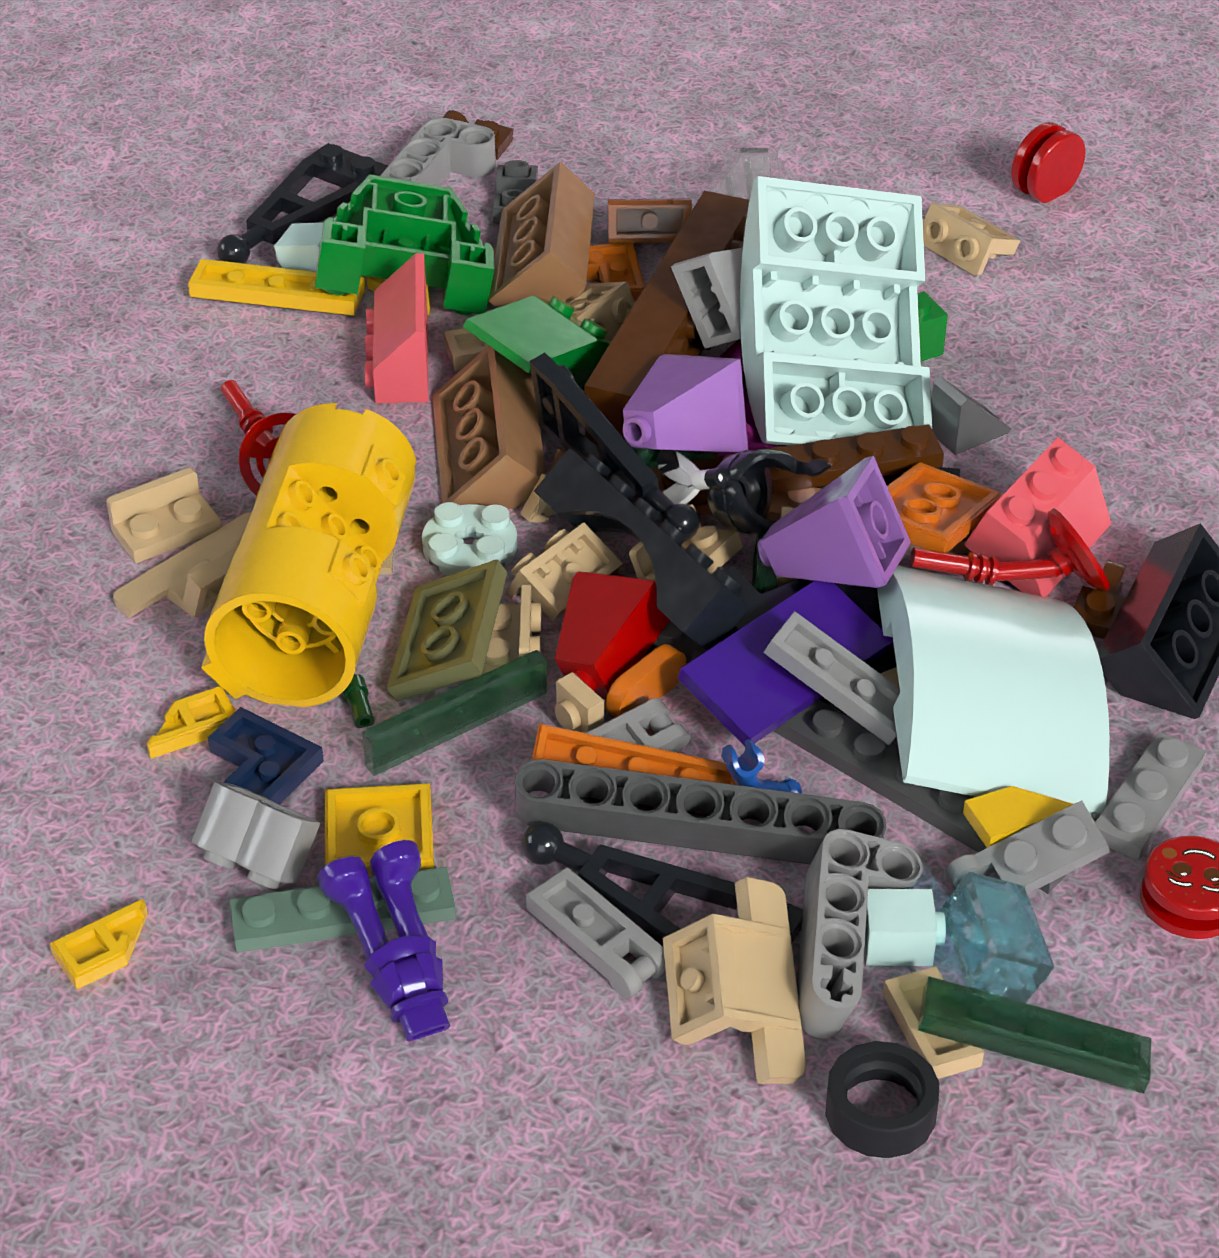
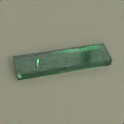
[362,650,547,776]
[918,976,1151,1094]

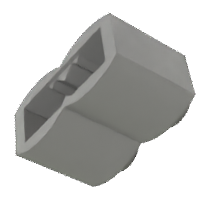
[191,781,320,889]

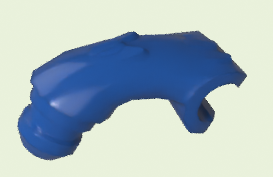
[721,739,802,794]

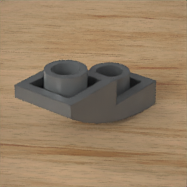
[493,160,538,223]

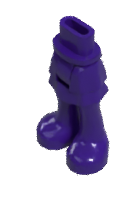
[317,840,450,1042]

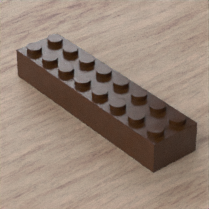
[585,190,750,459]

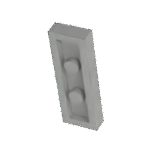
[763,611,900,745]
[1095,731,1207,861]

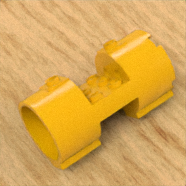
[201,403,417,707]

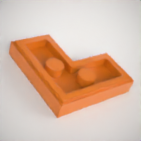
[586,243,645,302]

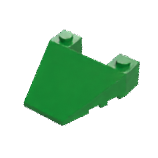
[315,174,494,315]

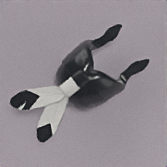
[657,449,831,536]

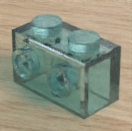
[941,871,1055,1004]

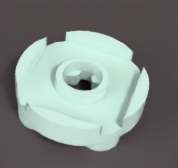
[422,502,517,576]

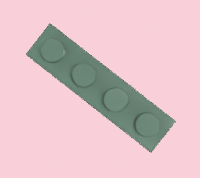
[229,866,456,953]

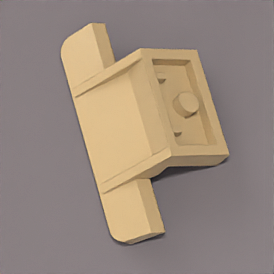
[113,512,252,618]
[663,877,806,1084]

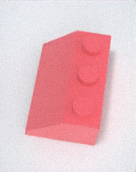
[365,253,429,403]
[964,437,1112,597]

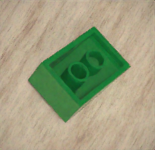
[463,295,611,390]

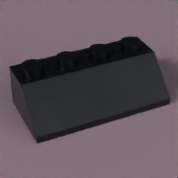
[1098,523,1219,719]

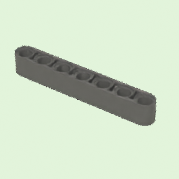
[515,759,887,864]

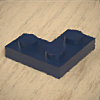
[208,707,324,804]

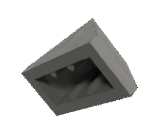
[931,375,1011,455]

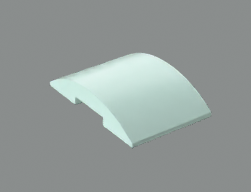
[740,176,932,446]
[877,565,1110,820]

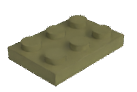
[386,559,508,702]

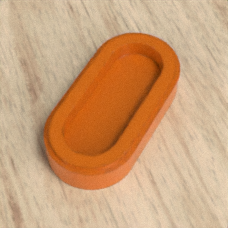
[605,644,686,718]

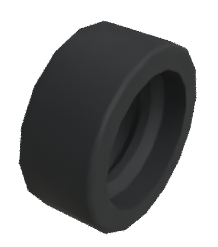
[825,1041,940,1158]

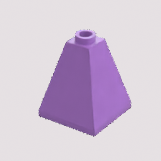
[623,354,748,452]
[758,456,911,588]

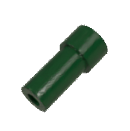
[342,674,375,729]

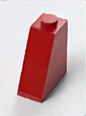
[554,571,670,700]

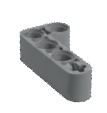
[380,118,496,186]
[797,829,923,1039]

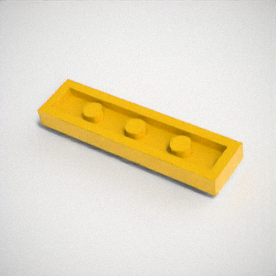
[188,259,365,316]

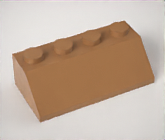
[488,161,595,306]
[432,345,546,509]

